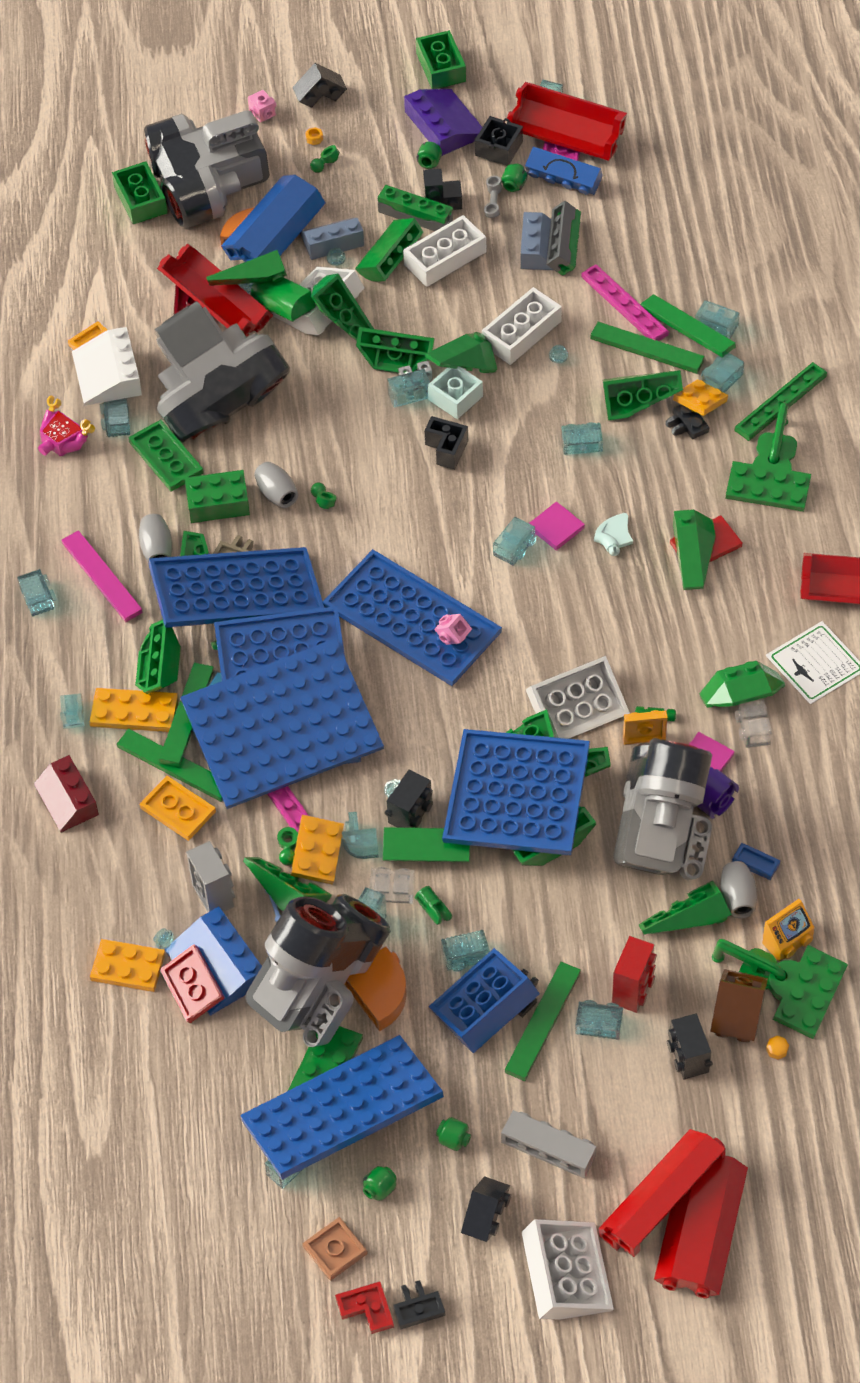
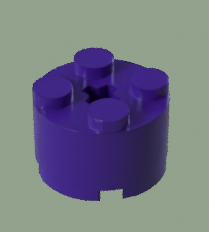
[696,767,739,819]

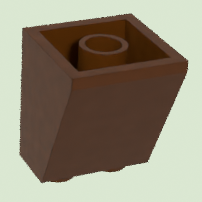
[710,969,768,1043]

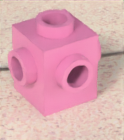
[248,90,276,123]
[434,614,472,645]

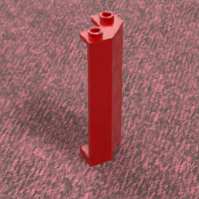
[507,82,627,161]
[157,244,273,337]
[800,553,860,604]
[599,1129,726,1257]
[654,1155,748,1299]

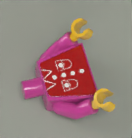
[38,395,95,456]

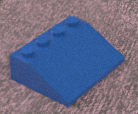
[165,906,262,1016]
[428,948,540,1053]

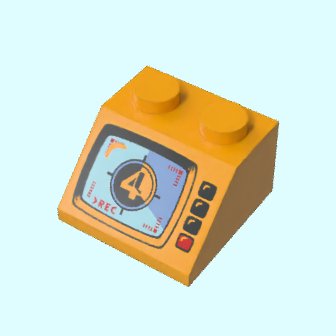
[762,899,815,962]

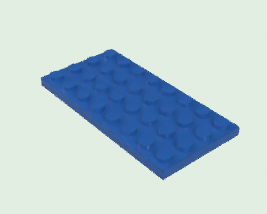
[148,547,324,628]
[322,549,502,686]
[240,1035,444,1180]

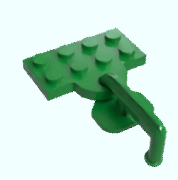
[725,402,811,512]
[712,939,848,1039]

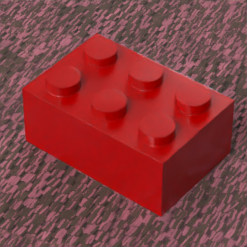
[612,936,657,1013]

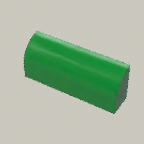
[355,218,424,282]
[250,278,316,322]
[383,827,470,862]

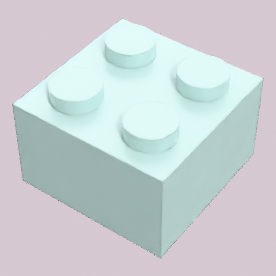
[428,366,483,419]

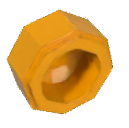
[305,127,323,145]
[766,1036,789,1060]

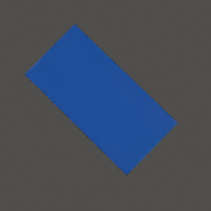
[732,843,781,880]

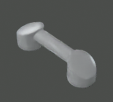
[484,176,502,218]

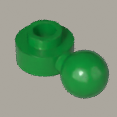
[310,145,340,173]
[311,482,337,509]
[277,827,298,866]

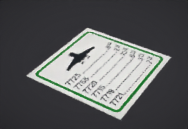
[766,621,860,704]

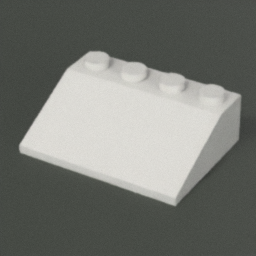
[271,267,364,335]
[72,327,142,406]
[526,656,630,739]
[522,1219,614,1320]

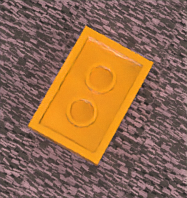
[139,776,216,841]
[290,815,344,885]
[90,939,166,992]

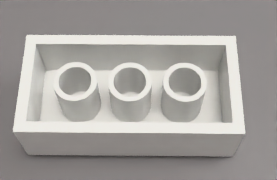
[403,215,486,287]
[482,287,562,365]

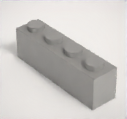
[501,1110,596,1179]

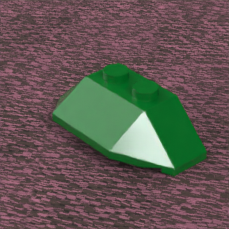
[356,327,435,373]
[135,620,181,694]
[699,660,785,708]
[511,807,596,866]

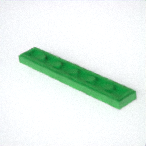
[640,294,736,358]
[590,321,705,374]
[734,362,827,441]
[159,663,214,767]
[117,729,223,802]
[505,962,581,1081]

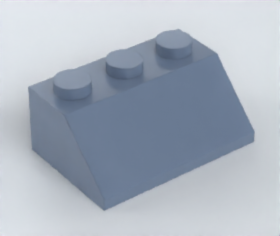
[521,212,553,270]
[300,218,364,260]

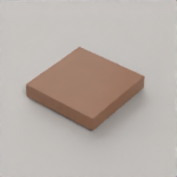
[302,1217,368,1281]

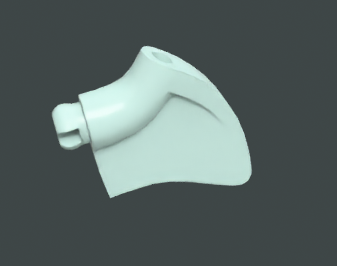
[594,513,633,556]

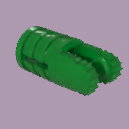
[415,886,453,925]

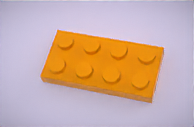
[89,688,179,732]

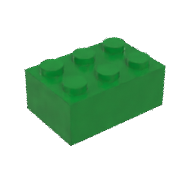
[416,30,466,89]
[112,161,167,225]
[185,470,250,523]

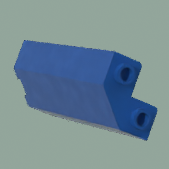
[221,175,326,262]

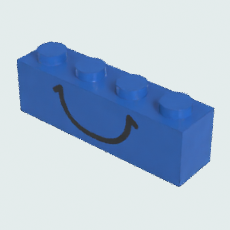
[525,147,603,195]

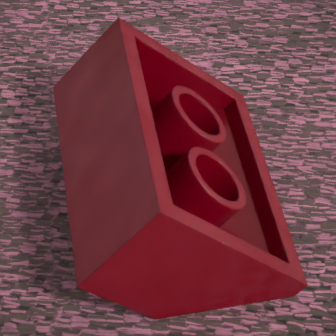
[34,755,99,833]

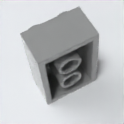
[186,841,235,912]

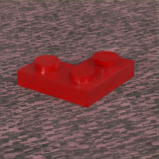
[335,1281,394,1334]

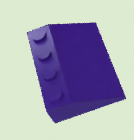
[404,89,482,156]

